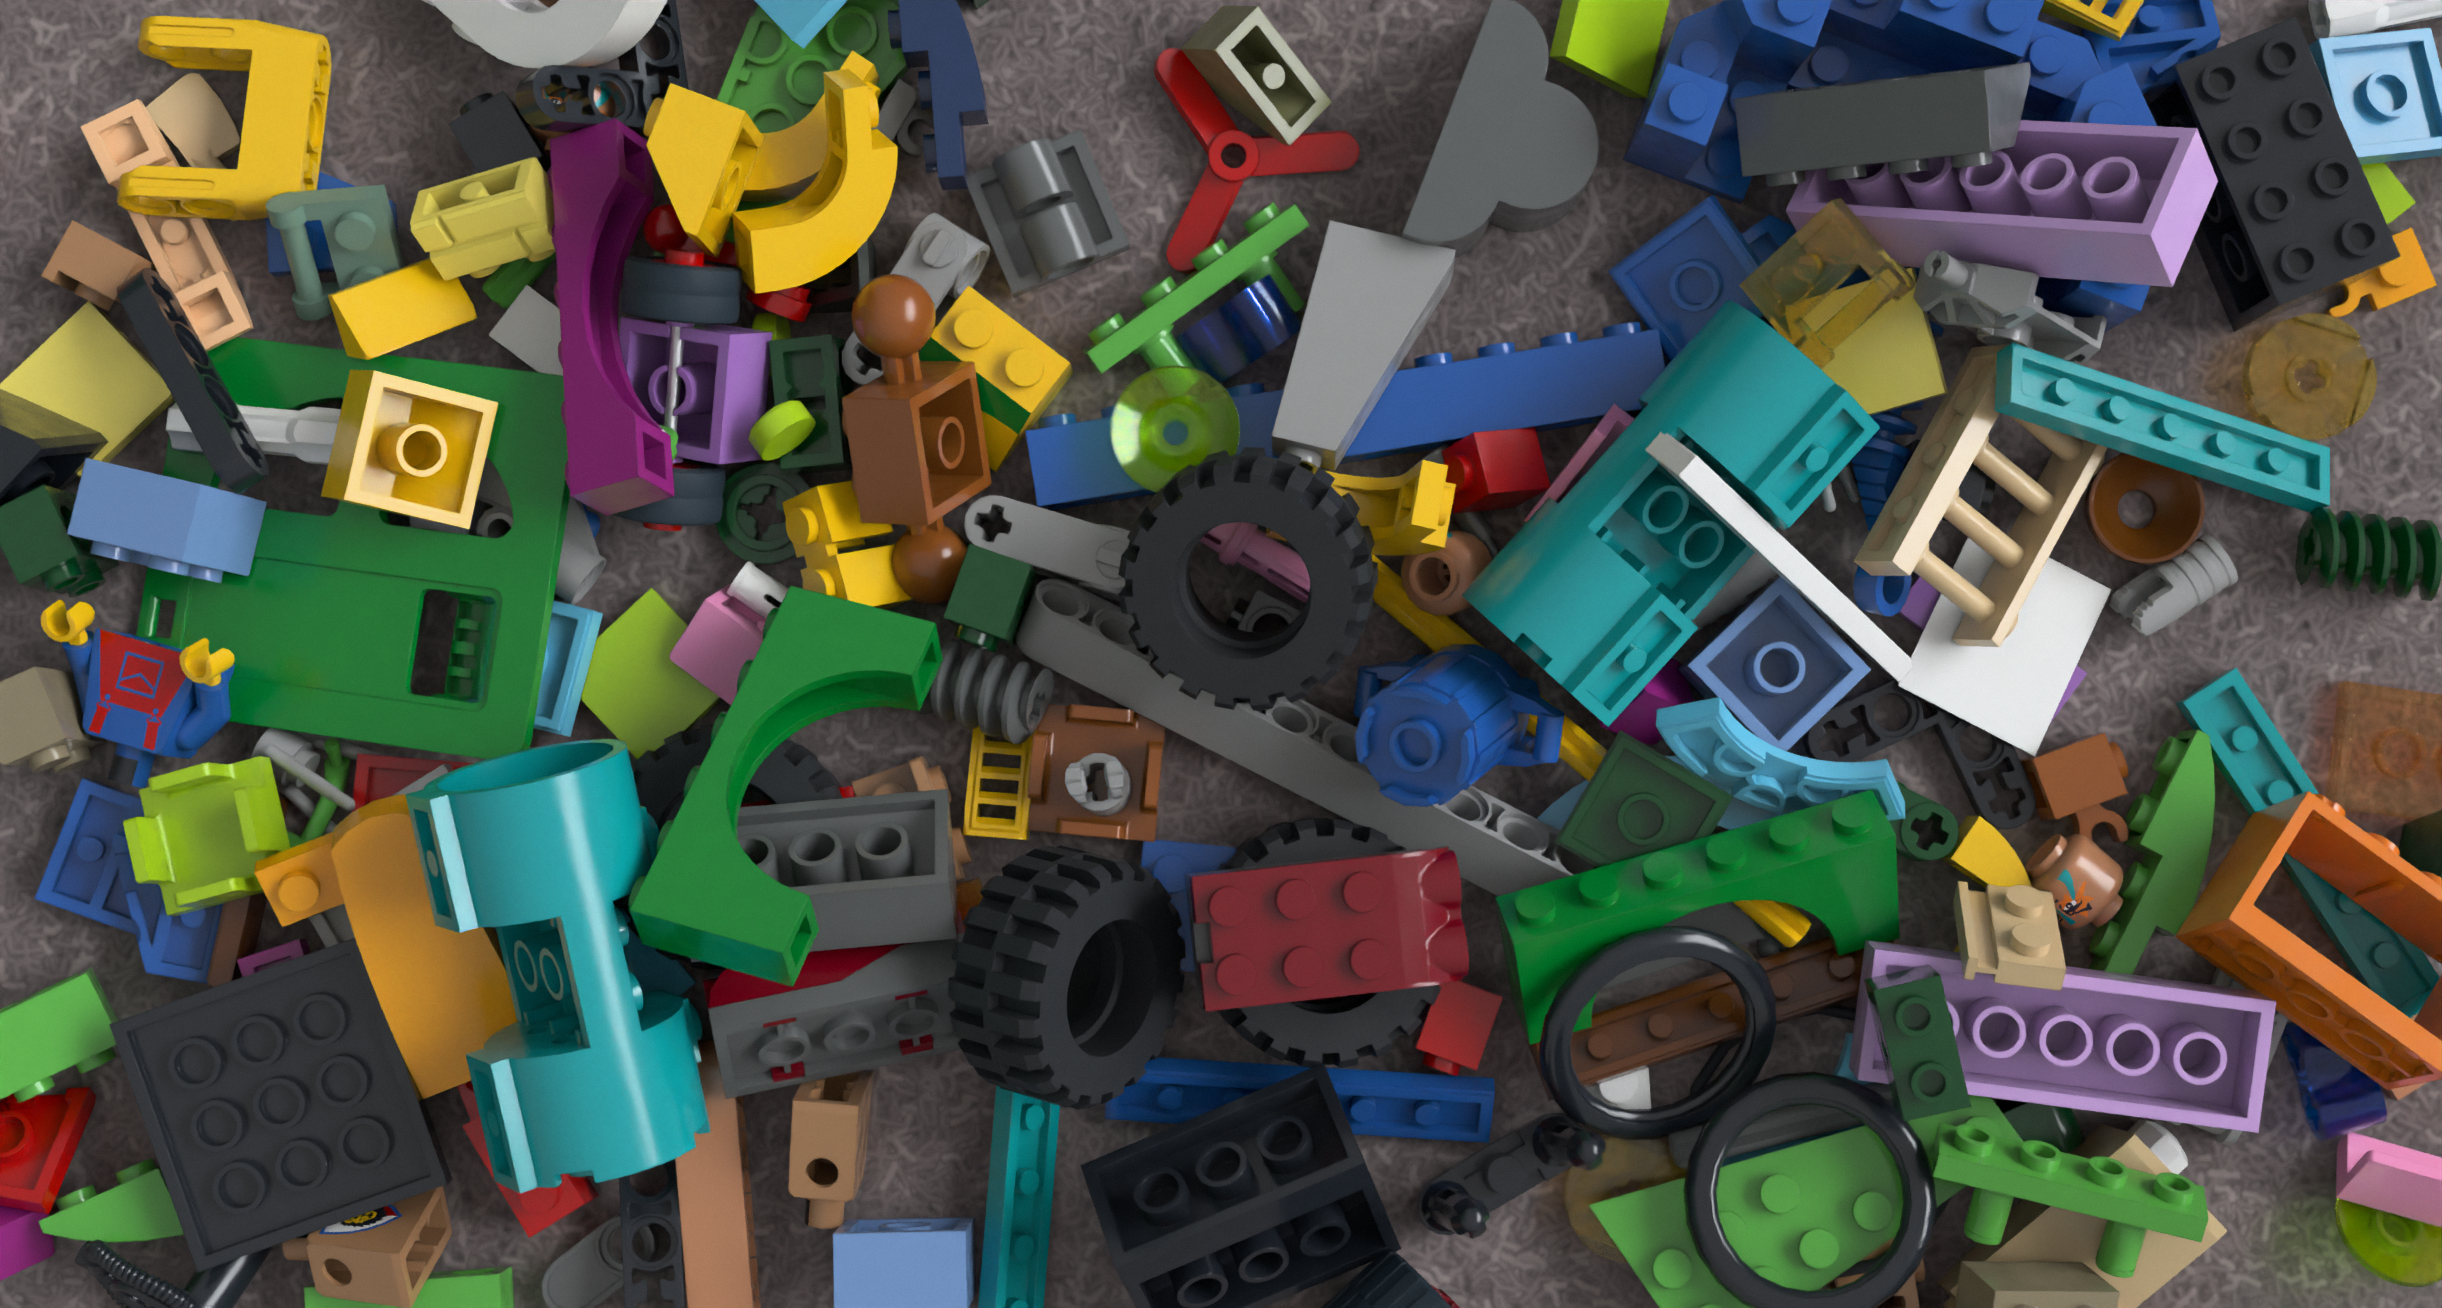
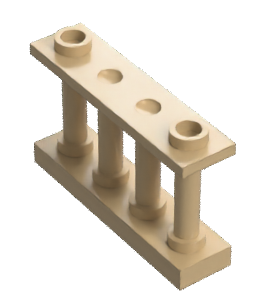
[1854,344,2107,647]

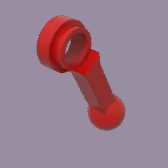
[643,204,812,322]

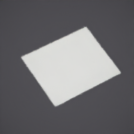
[1898,537,2111,756]

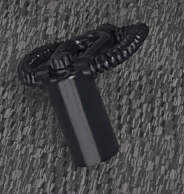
[75,1239,272,1308]

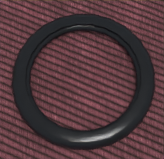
[1539,926,1777,1140]
[1683,1071,1937,1308]

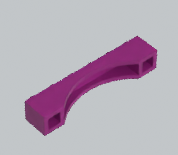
[548,118,675,516]

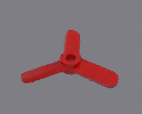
[1153,48,1359,274]

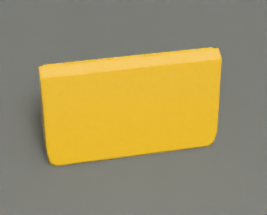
[328,258,477,360]

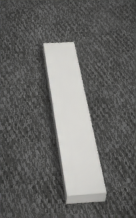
[1645,432,1914,683]

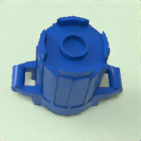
[1353,644,1564,807]

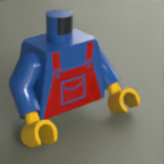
[41,600,235,788]

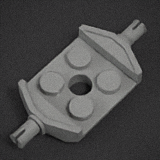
[1913,250,2107,363]

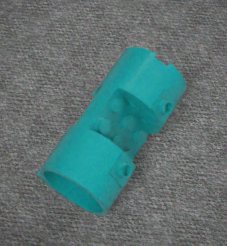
[1462,300,1880,727]
[405,739,711,1193]

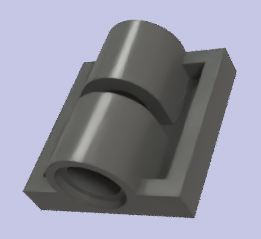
[967,129,1130,298]

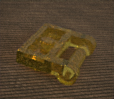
[1739,198,1915,369]

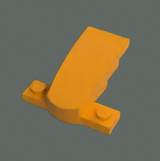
[254,794,517,1099]

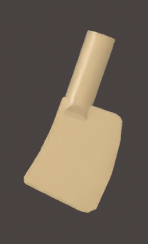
[146,73,241,222]

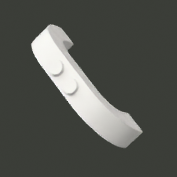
[422,0,667,69]

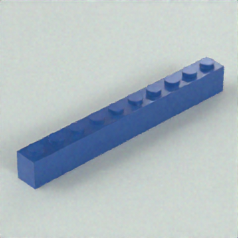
[1025,322,1665,511]

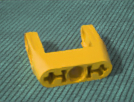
[117,16,332,220]

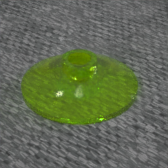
[1110,366,1240,493]
[2335,1198,2442,1287]

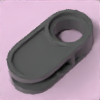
[541,1214,659,1308]

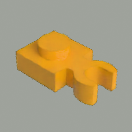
[2326,228,2437,318]

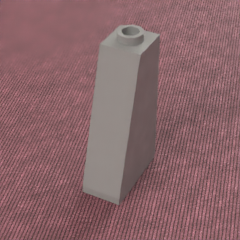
[1272,220,1456,473]

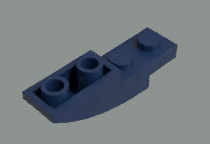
[888,0,989,191]

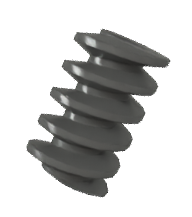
[916,636,1054,745]

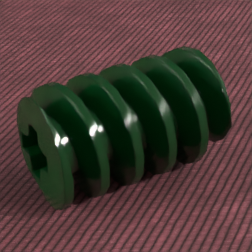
[2295,507,2442,601]

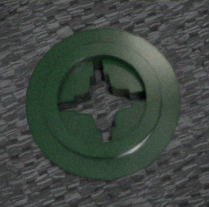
[716,463,810,564]

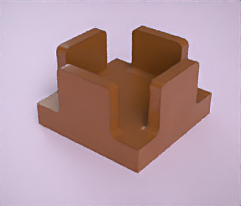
[1028,704,1166,842]

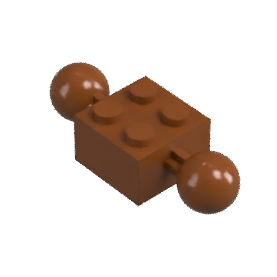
[842,274,992,604]

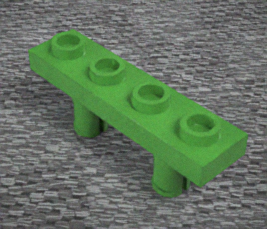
[1082,202,1309,397]
[1933,1122,2209,1278]

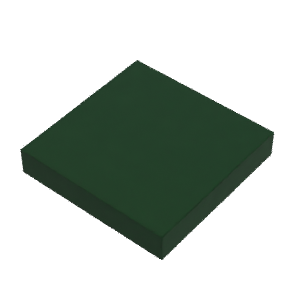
[1554,730,1733,868]

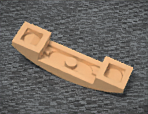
[81,99,254,351]

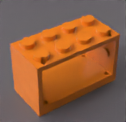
[2175,791,2442,1090]

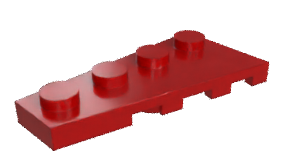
[0,1087,96,1214]

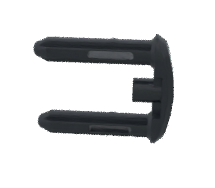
[1417,1112,1606,1239]

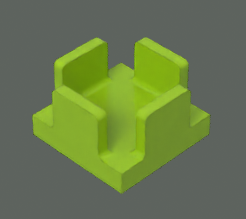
[123,756,291,916]

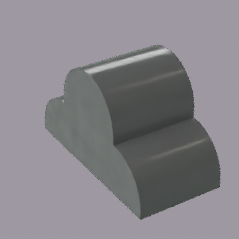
[1401,0,1599,259]

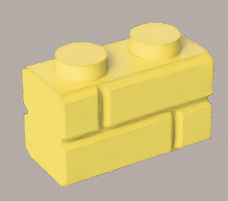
[410,157,556,281]

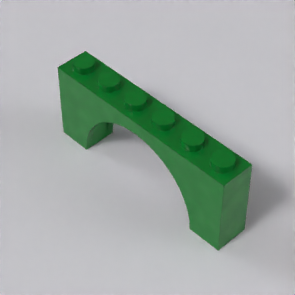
[628,585,943,987]
[1495,790,1900,1045]

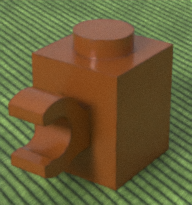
[2020,732,2128,843]

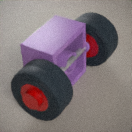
[612,248,773,531]

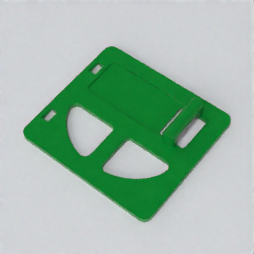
[136,337,570,759]

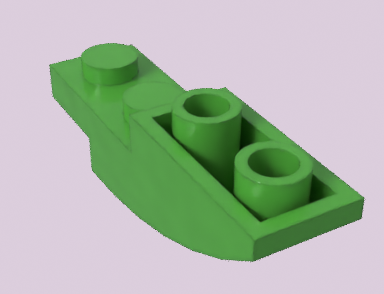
[2088,729,2215,975]
[38,1158,184,1242]

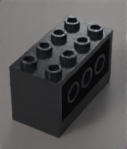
[2143,17,2401,332]
[1080,1063,1401,1308]

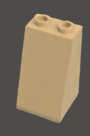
[1937,1124,2227,1308]

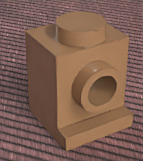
[41,220,157,311]

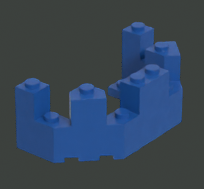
[1622,0,2157,333]

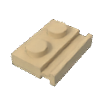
[1953,881,2066,991]

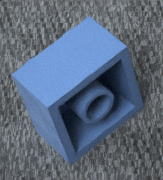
[67,458,267,583]
[1678,577,1871,751]
[833,1217,976,1308]

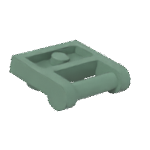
[266,184,405,321]

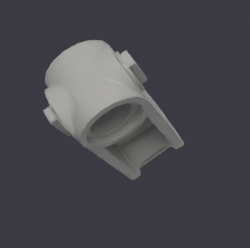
[842,212,990,386]
[964,495,1130,602]

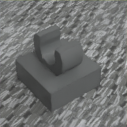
[871,79,934,158]

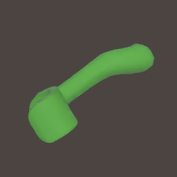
[287,738,350,848]

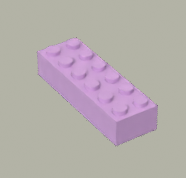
[1786,120,2218,287]
[1849,940,2276,1133]

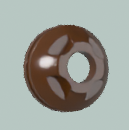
[2085,452,2205,564]

